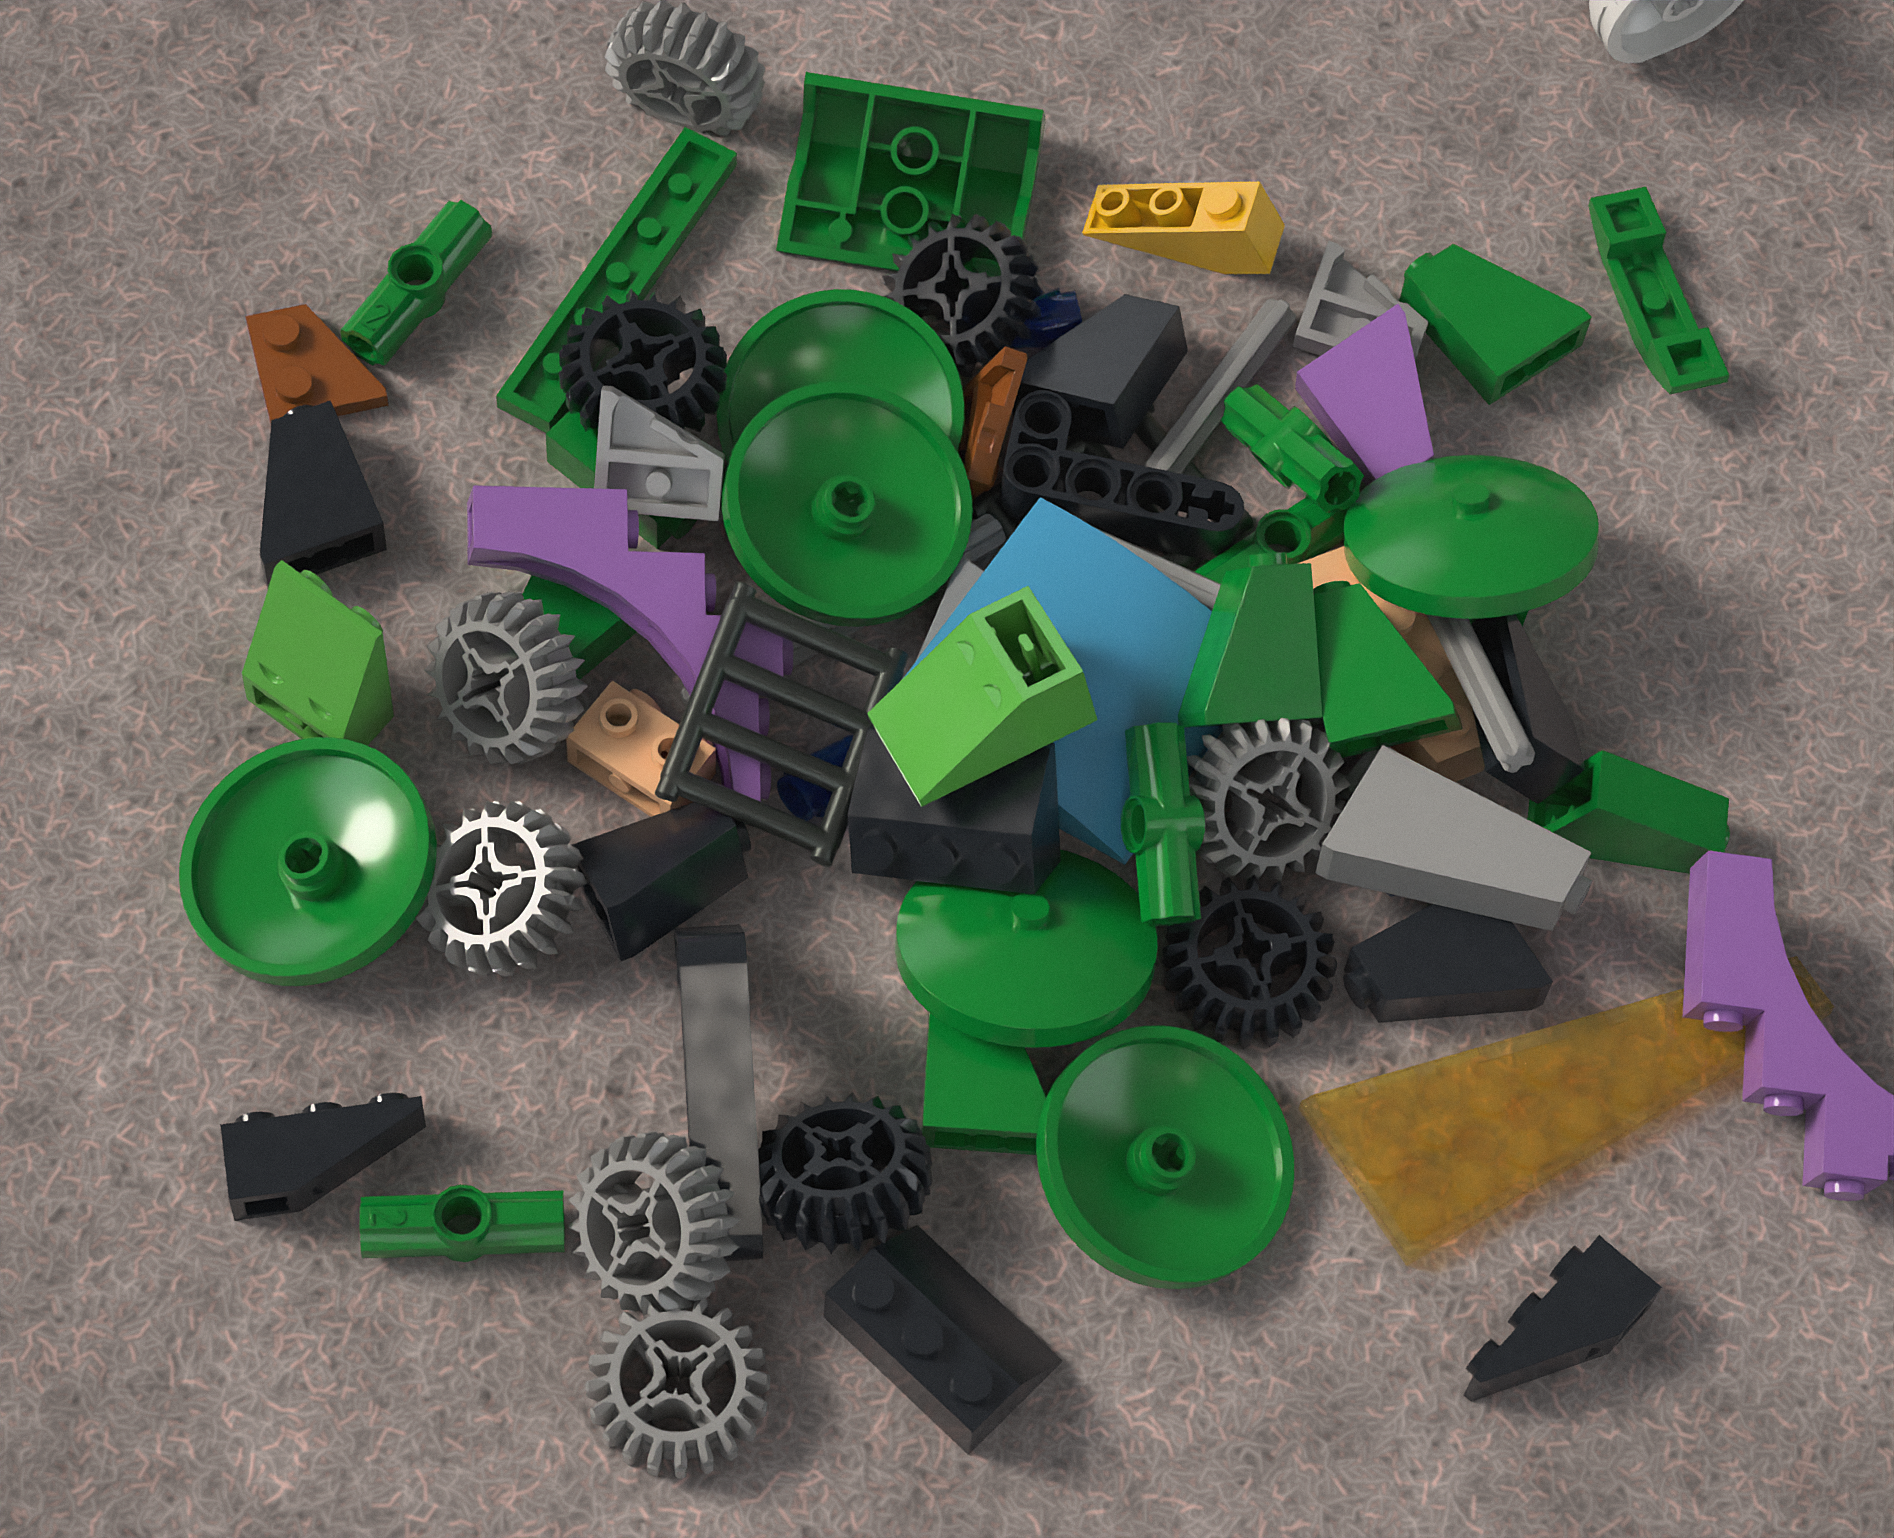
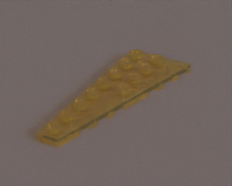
[1299,956,1834,1266]

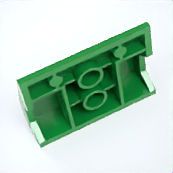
[776,72,1046,277]

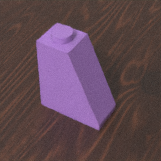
[1295,304,1434,486]

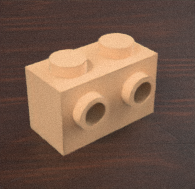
[566,680,716,817]

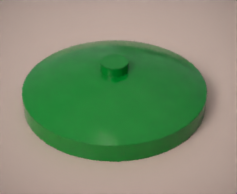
[716,289,965,462]
[721,381,973,627]
[1344,455,1599,619]
[179,737,437,986]
[895,849,1158,1048]
[1036,1025,1295,1289]

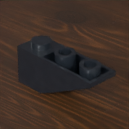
[220,1093,426,1221]
[1464,1235,1662,1402]

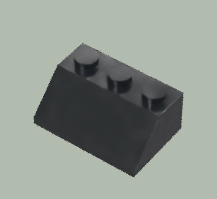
[847,725,1061,894]
[824,1225,1062,1455]

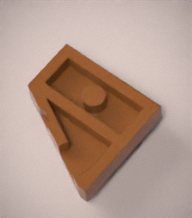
[245,304,389,425]
[959,346,1027,502]

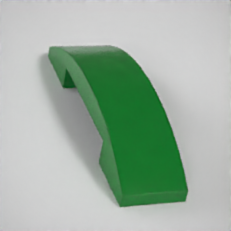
[1588,186,1729,395]

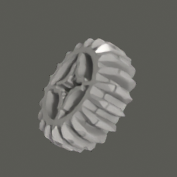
[604,0,766,136]
[424,591,588,764]
[1187,718,1350,881]
[416,801,588,977]
[567,1131,741,1315]
[586,1298,770,1479]

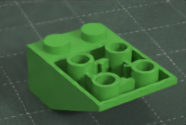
[242,560,394,746]
[867,586,1098,807]

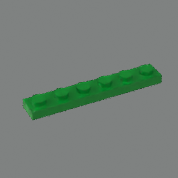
[496,127,737,433]

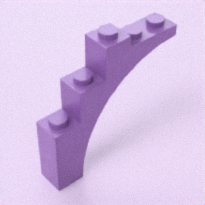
[467,485,793,802]
[1683,851,1894,1201]

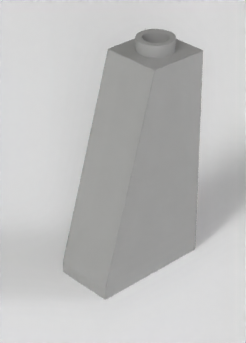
[1316,745,1593,931]

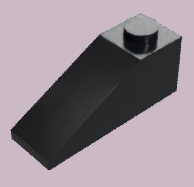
[1471,614,1585,804]

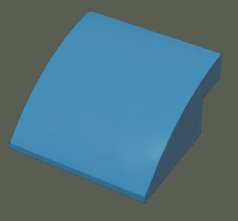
[904,497,1223,865]

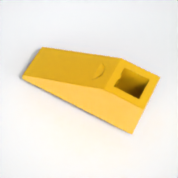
[1082,181,1285,274]

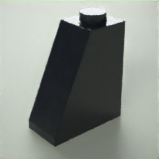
[1012,294,1188,449]
[259,400,387,589]
[571,802,751,961]
[1343,904,1553,1023]

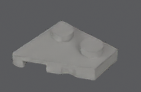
[1293,241,1428,362]
[594,386,725,521]

